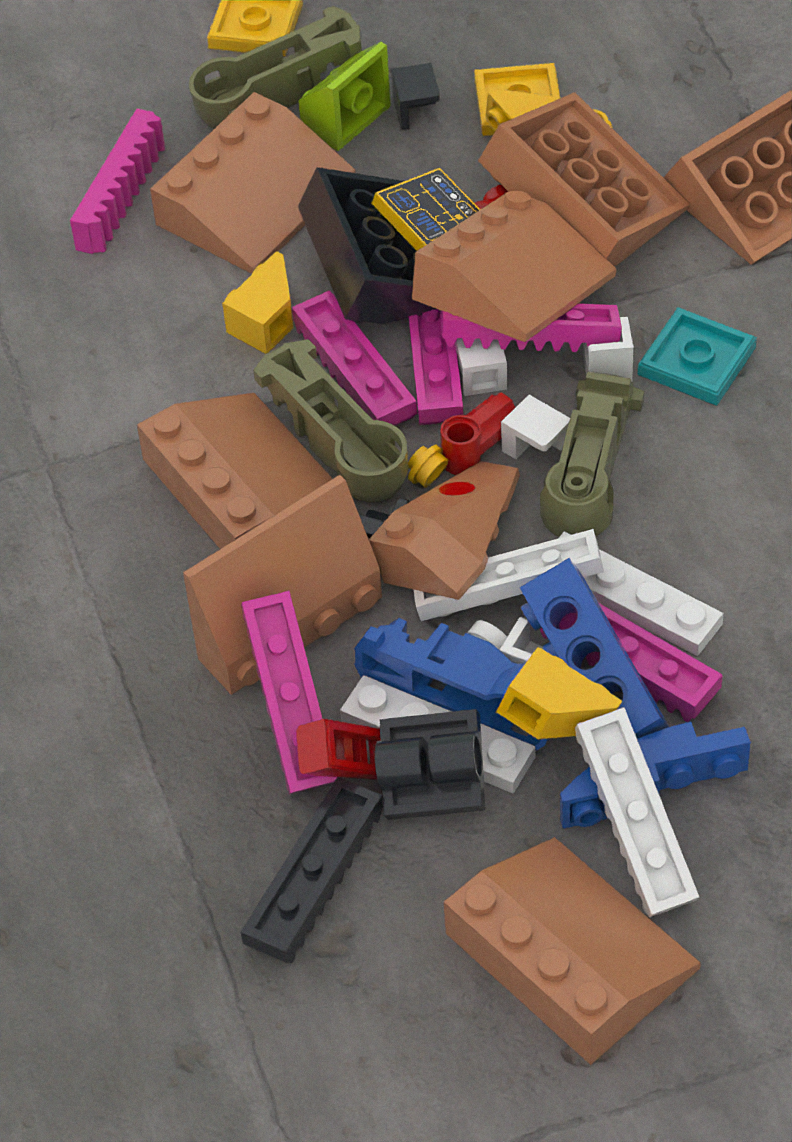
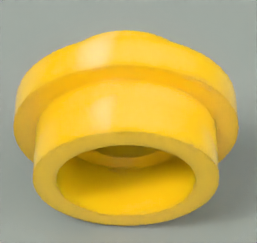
[407,444,448,488]

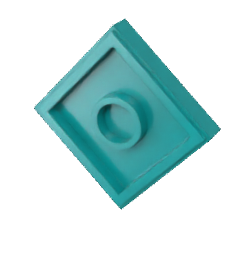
[637,307,757,406]

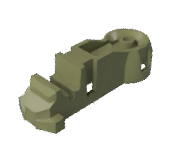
[189,6,362,129]
[253,339,409,502]
[540,371,644,537]

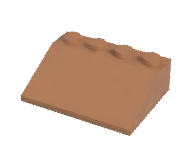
[664,90,792,265]
[150,92,355,274]
[478,92,691,266]
[412,190,617,342]
[137,393,333,549]
[183,475,382,695]
[444,837,701,1065]

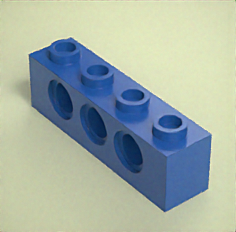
[519,558,669,739]

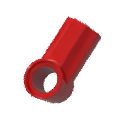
[440,392,516,475]

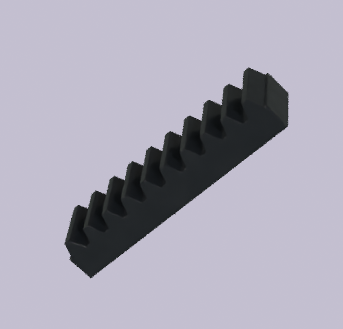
[241,777,383,964]

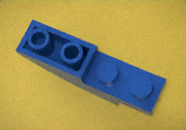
[560,721,751,829]

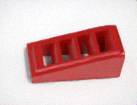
[296,719,380,779]

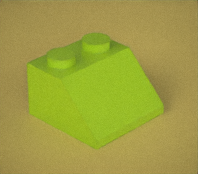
[298,42,391,151]

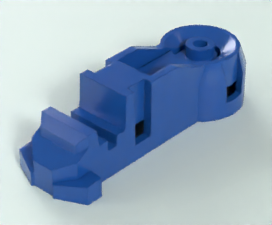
[354,618,549,751]

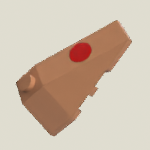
[369,461,520,600]

